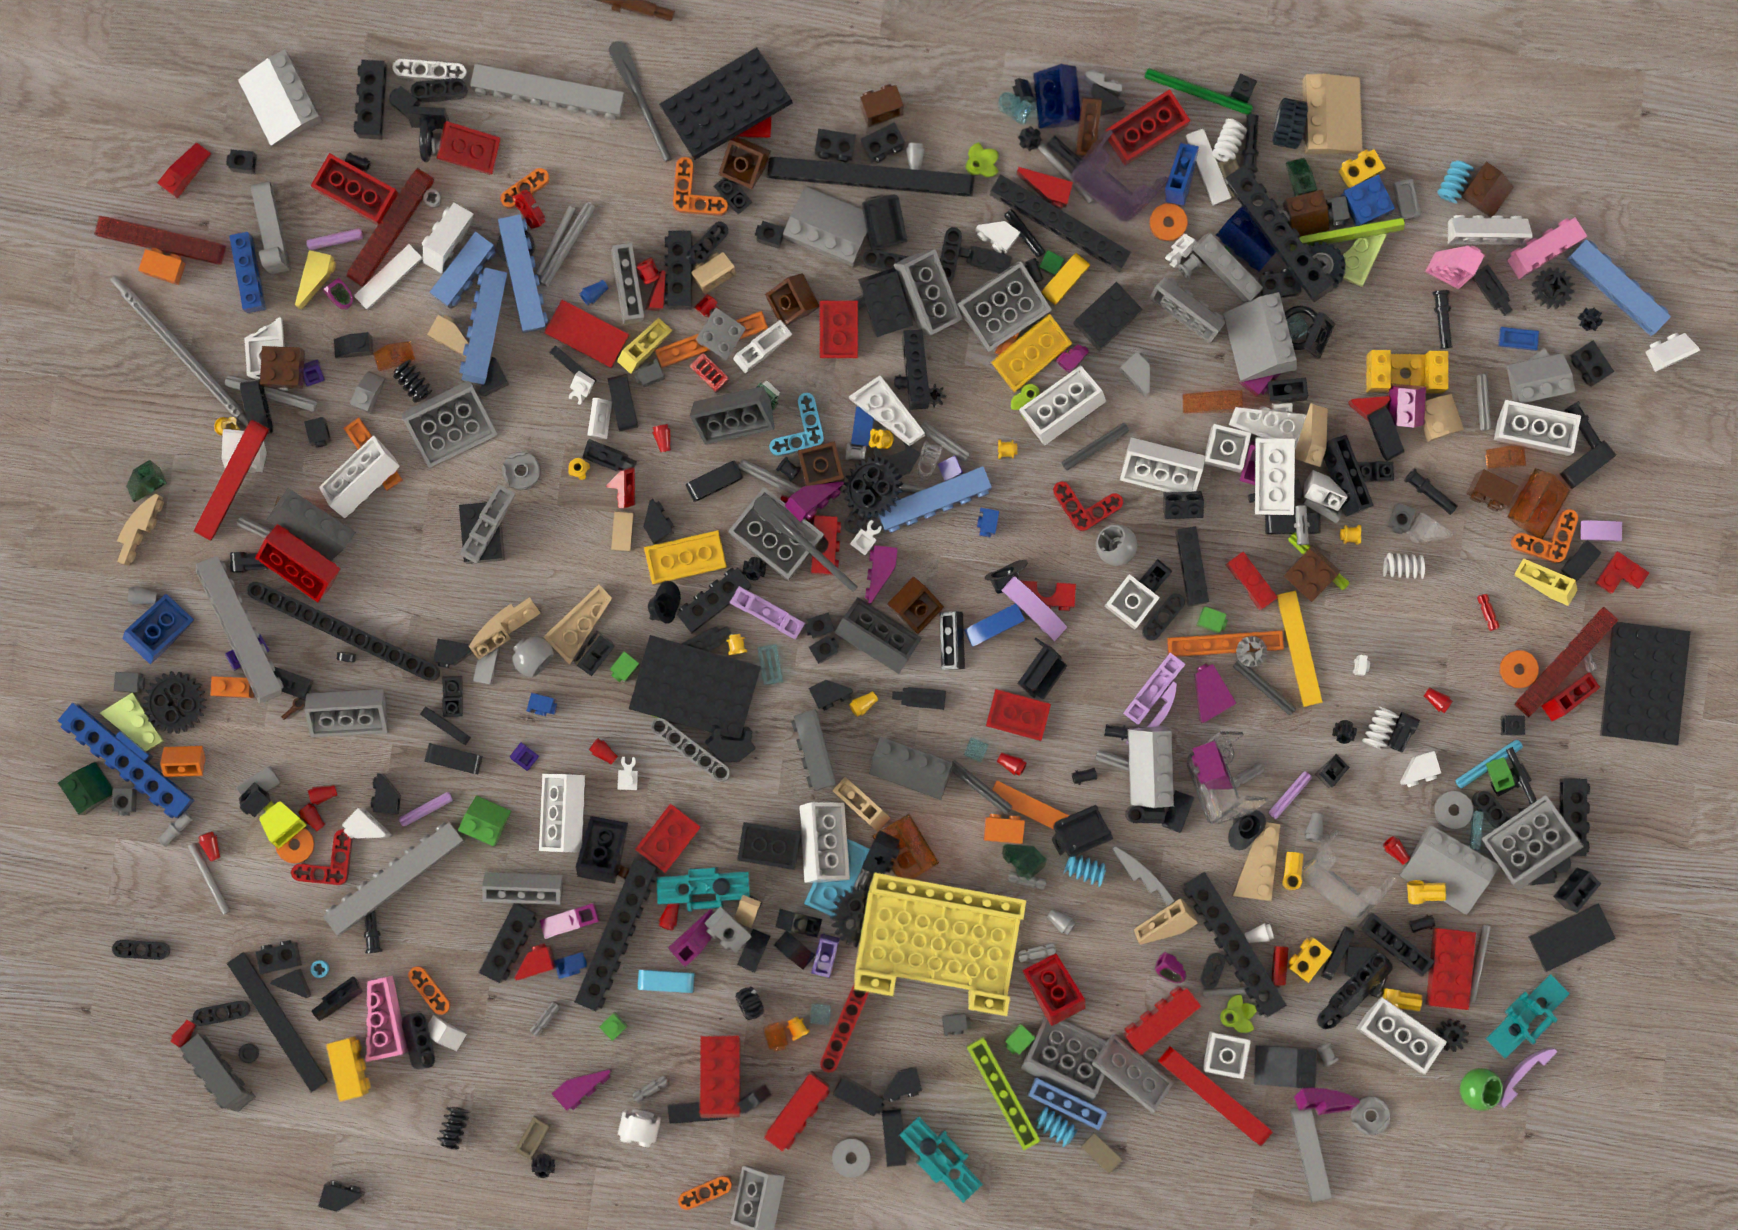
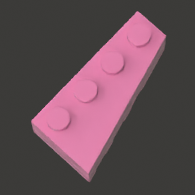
[1507,217,1587,279]
[1425,246,1485,290]
[365,975,408,1062]

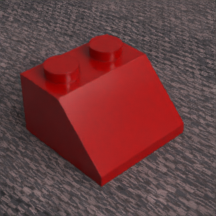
[515,943,556,981]

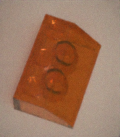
[1507,468,1570,539]
[872,814,939,880]

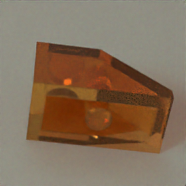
[763,1021,789,1052]

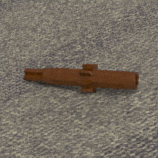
[596,0,675,22]

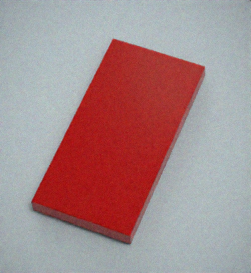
[544,300,630,369]

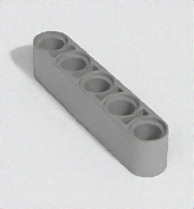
[651,718,730,782]
[1290,1107,1331,1203]

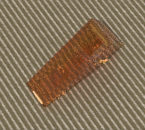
[1182,390,1243,414]

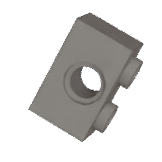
[705,906,752,953]

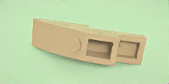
[117,494,164,566]
[469,597,541,660]

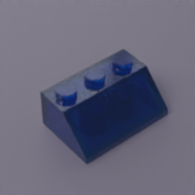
[1033,64,1081,129]
[1216,206,1277,272]

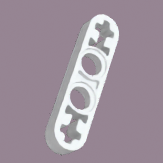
[393,59,467,81]

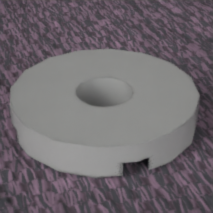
[502,452,540,490]
[1434,791,1473,829]
[1351,1096,1390,1135]
[832,1138,870,1178]

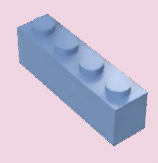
[430,231,496,309]
[1027,1077,1107,1130]

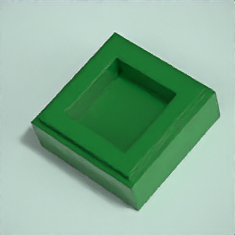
[1039,250,1065,276]

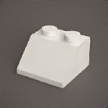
[1646,333,1700,372]
[222,429,267,473]
[342,808,392,838]

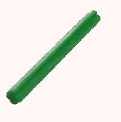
[1144,68,1253,115]

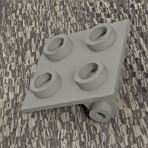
[696,307,746,360]

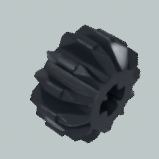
[735,986,764,1021]
[1436,1019,1469,1052]

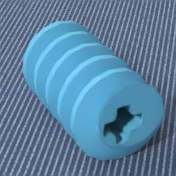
[1437,161,1475,203]
[1063,855,1106,887]
[1035,1106,1078,1147]

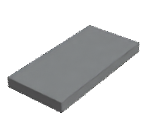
[1092,1034,1174,1113]

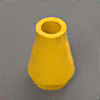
[849,691,878,717]

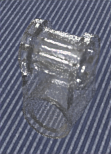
[917,440,943,479]

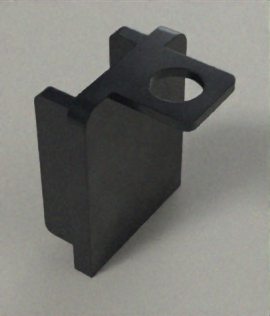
[862,194,908,250]
[1017,637,1067,699]
[1052,805,1113,857]

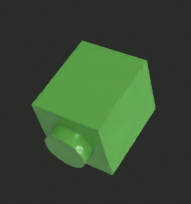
[1196,606,1228,633]
[610,652,641,682]
[1486,757,1515,792]
[599,1012,628,1041]
[1005,1023,1035,1055]

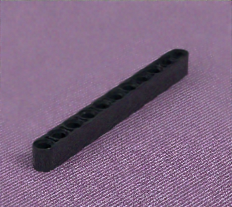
[767,157,974,197]
[247,582,440,681]

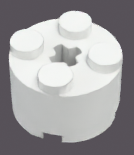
[618,1109,661,1147]

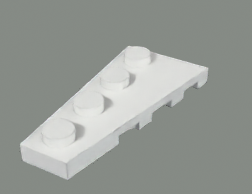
[849,375,925,446]
[1229,407,1307,449]

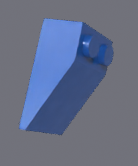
[122,594,194,665]

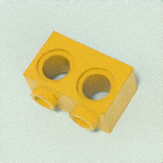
[1338,149,1385,189]
[1287,937,1332,983]

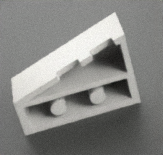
[422,203,473,273]

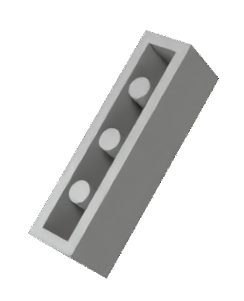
[1192,233,1263,302]
[611,243,644,325]
[482,872,563,905]

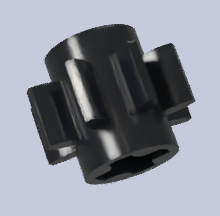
[1018,126,1043,151]
[1578,307,1603,331]
[929,384,946,408]
[742,557,766,581]
[1332,720,1357,744]
[531,1154,555,1178]

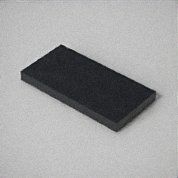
[1528,903,1616,972]

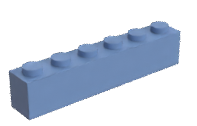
[498,214,548,333]
[1566,239,1671,336]
[459,268,507,385]
[878,467,992,533]

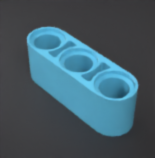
[637,970,695,993]

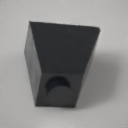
[833,1075,885,1117]

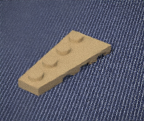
[543,584,612,665]
[1232,822,1280,901]

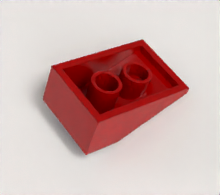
[1022,953,1085,1026]

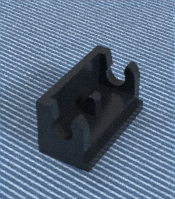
[274,667,314,700]

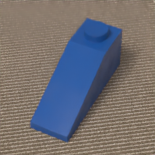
[1165,143,1199,205]

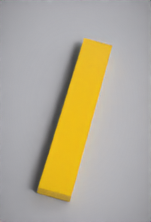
[1276,590,1322,707]

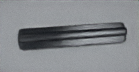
[1004,209,1045,258]

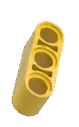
[1041,252,1091,305]

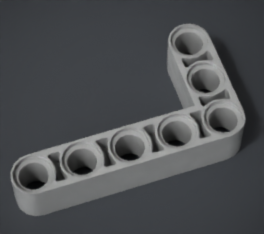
[251,181,291,275]

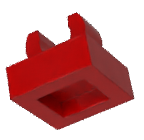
[694,294,719,318]

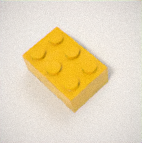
[326,1036,371,1102]

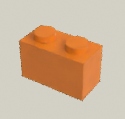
[138,248,186,285]
[210,676,254,698]
[160,746,206,777]
[983,814,1025,844]

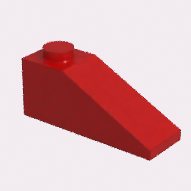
[157,142,212,199]
[1016,167,1073,209]
[1541,672,1601,721]

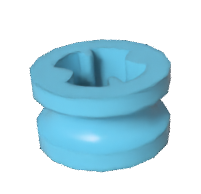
[311,960,330,978]

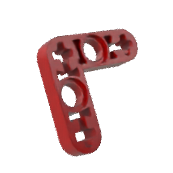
[1053,481,1123,531]
[291,829,353,885]

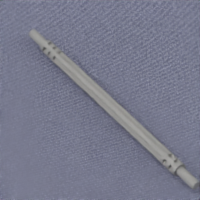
[110,275,248,427]

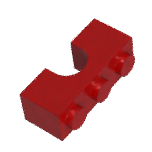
[811,515,841,576]
[1225,551,1278,611]
[1020,580,1076,611]

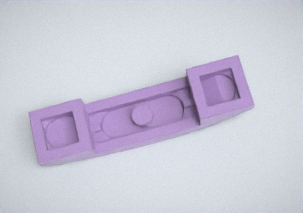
[1001,576,1067,641]
[729,586,805,640]
[1123,653,1185,725]
[1126,681,1177,745]
[1498,1048,1557,1108]

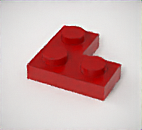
[1595,551,1649,594]

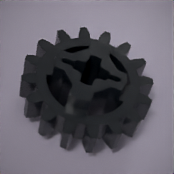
[1532,267,1575,309]

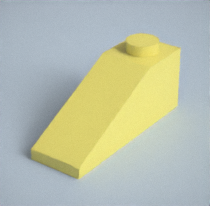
[295,250,336,309]
[617,318,672,374]
[1514,559,1578,606]

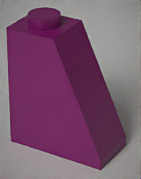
[1194,663,1237,724]

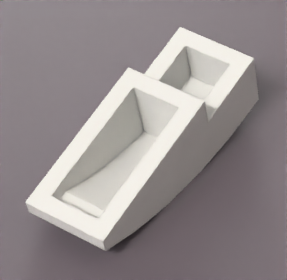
[733,320,792,373]

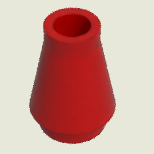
[652,424,671,453]
[1423,687,1453,713]
[589,738,618,765]
[997,752,1027,776]
[308,785,338,805]
[297,802,325,832]
[199,831,221,861]
[1383,836,1411,865]
[658,903,680,931]
[170,1019,196,1048]

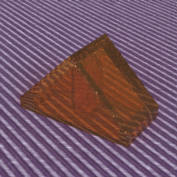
[373,341,416,372]
[1485,446,1526,469]

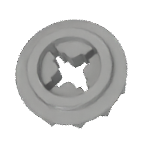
[1236,636,1267,667]

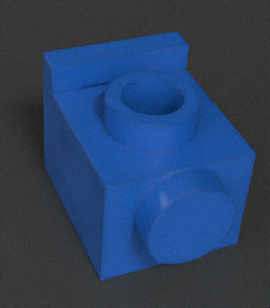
[977,508,999,538]
[526,693,557,716]
[554,952,587,979]

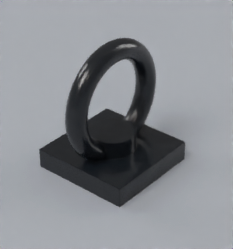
[406,106,450,162]
[1284,306,1335,358]

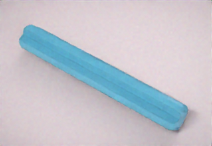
[1455,740,1523,788]

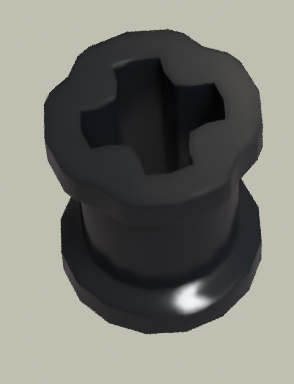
[776,457,801,481]

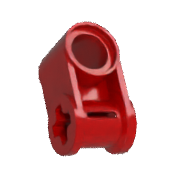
[635,257,660,284]

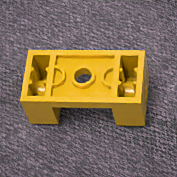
[1366,350,1448,394]

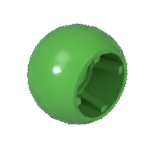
[1460,1068,1503,1111]

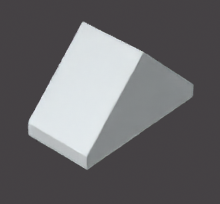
[428,1015,467,1051]

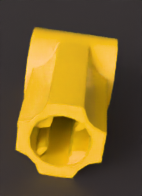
[1282,852,1304,891]
[1407,880,1446,904]
[1383,988,1422,1011]

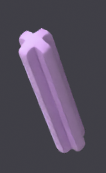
[307,228,363,250]
[1268,771,1312,819]
[399,792,453,826]

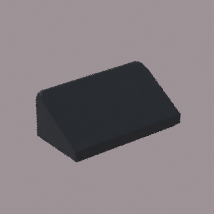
[1162,790,1194,833]

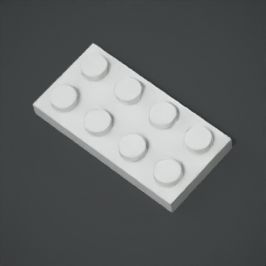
[1255,437,1295,515]

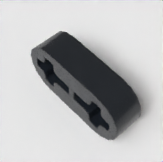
[1200,953,1225,989]

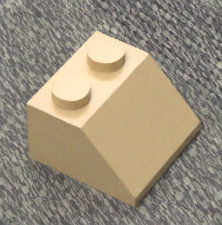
[691,252,736,295]
[1422,394,1464,442]

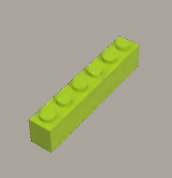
[966,1036,1040,1151]

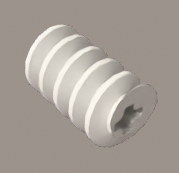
[1212,119,1247,162]
[1383,553,1425,579]
[1362,706,1399,750]

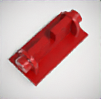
[512,189,546,230]

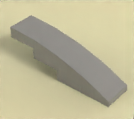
[460,485,516,564]
[1111,846,1174,905]

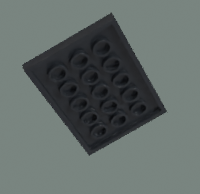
[659,47,793,161]
[1600,621,1691,746]
[628,635,761,738]

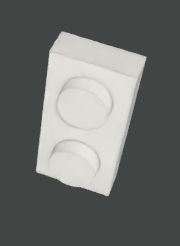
[588,398,612,439]

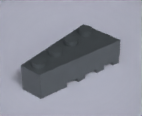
[180,1033,256,1112]

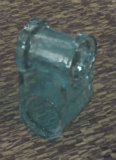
[997,92,1035,125]

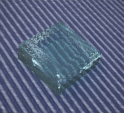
[964,737,988,762]
[810,1004,831,1025]

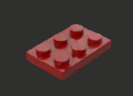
[436,121,501,175]
[820,300,858,358]
[986,689,1051,741]
[635,803,701,873]

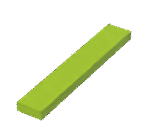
[1289,218,1405,251]

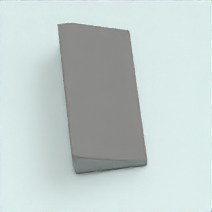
[473,647,500,685]
[236,766,281,795]

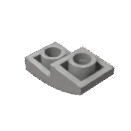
[1084,70,1123,96]

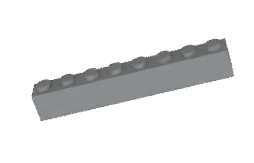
[470,64,625,120]
[195,556,283,704]
[324,822,464,936]

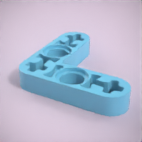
[769,393,824,456]

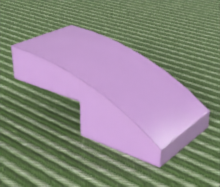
[1581,520,1622,542]

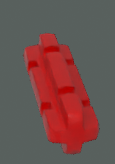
[1477,594,1500,631]

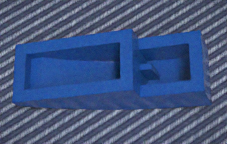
[964,604,1025,647]

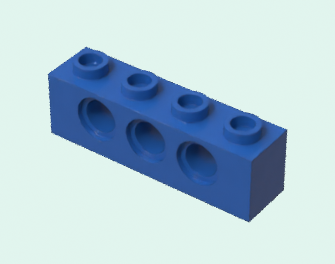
[229,232,266,313]

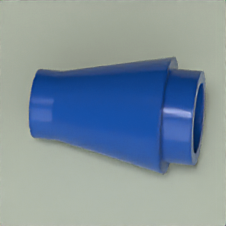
[579,280,609,305]

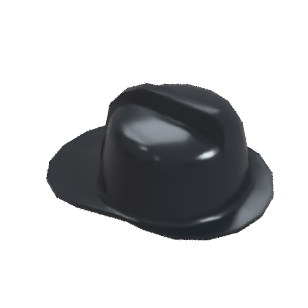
[985,560,1028,594]
[648,581,681,624]
[1228,809,1266,851]

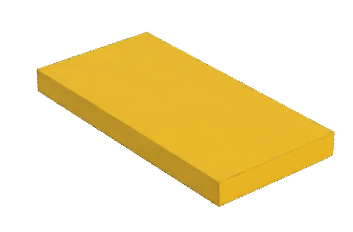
[991,314,1073,392]
[644,530,727,585]

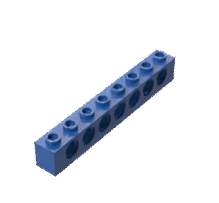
[57,703,195,819]

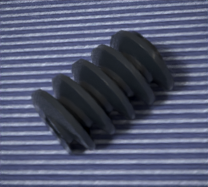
[393,360,433,403]
[437,1107,470,1150]

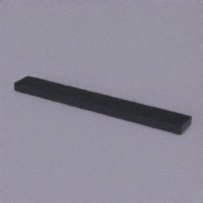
[227,952,328,1093]

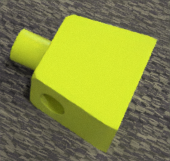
[259,800,307,849]

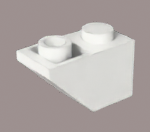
[975,221,1020,254]
[1303,470,1347,511]
[1400,751,1441,787]

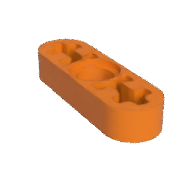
[500,168,549,209]
[408,966,451,1015]
[678,1175,732,1210]

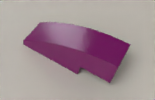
[1294,1088,1360,1115]

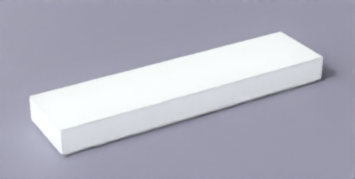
[1185,129,1231,206]
[354,244,423,310]

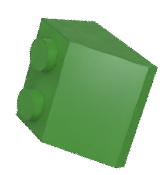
[458,795,512,846]

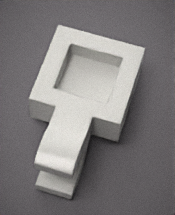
[1165,233,1197,268]

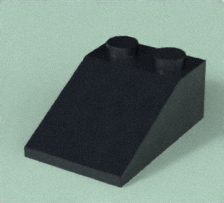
[576,816,628,884]
[1254,1045,1317,1088]

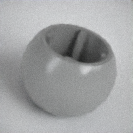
[1096,524,1138,566]
[512,636,554,678]

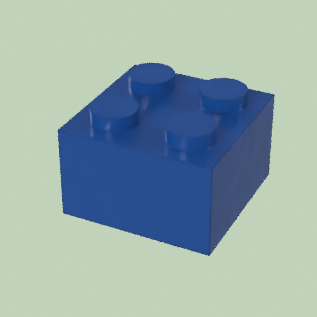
[1341,174,1395,226]

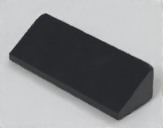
[940,611,965,670]
[668,1102,728,1124]

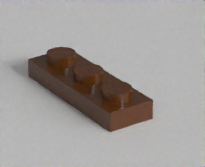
[1076,97,1102,156]

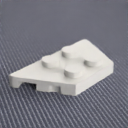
[244,318,288,391]

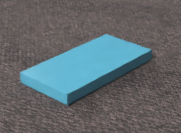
[804,839,870,916]

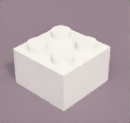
[1204,424,1251,473]
[1104,574,1160,630]
[1202,1031,1251,1079]

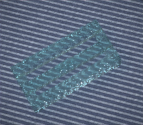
[757,644,783,685]
[1469,811,1484,850]

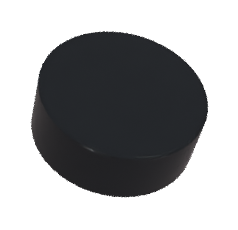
[336,652,356,662]
[238,1043,259,1063]

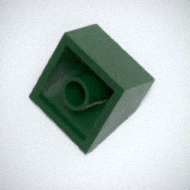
[58,762,113,815]

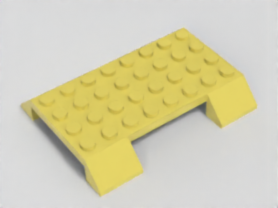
[854,873,1026,1016]

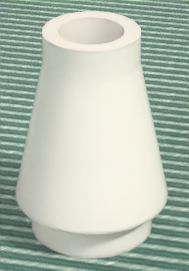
[1244,923,1274,943]

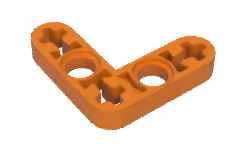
[673,157,728,216]
[1511,509,1578,563]

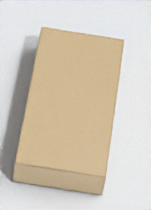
[611,512,634,552]
[734,895,761,928]

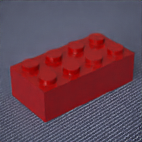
[1104,89,1191,166]
[310,153,399,227]
[255,524,341,603]
[1426,927,1476,1010]
[1123,986,1202,1055]
[700,1036,740,1118]
[764,1071,830,1152]

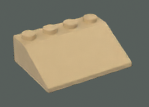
[1303,74,1362,154]

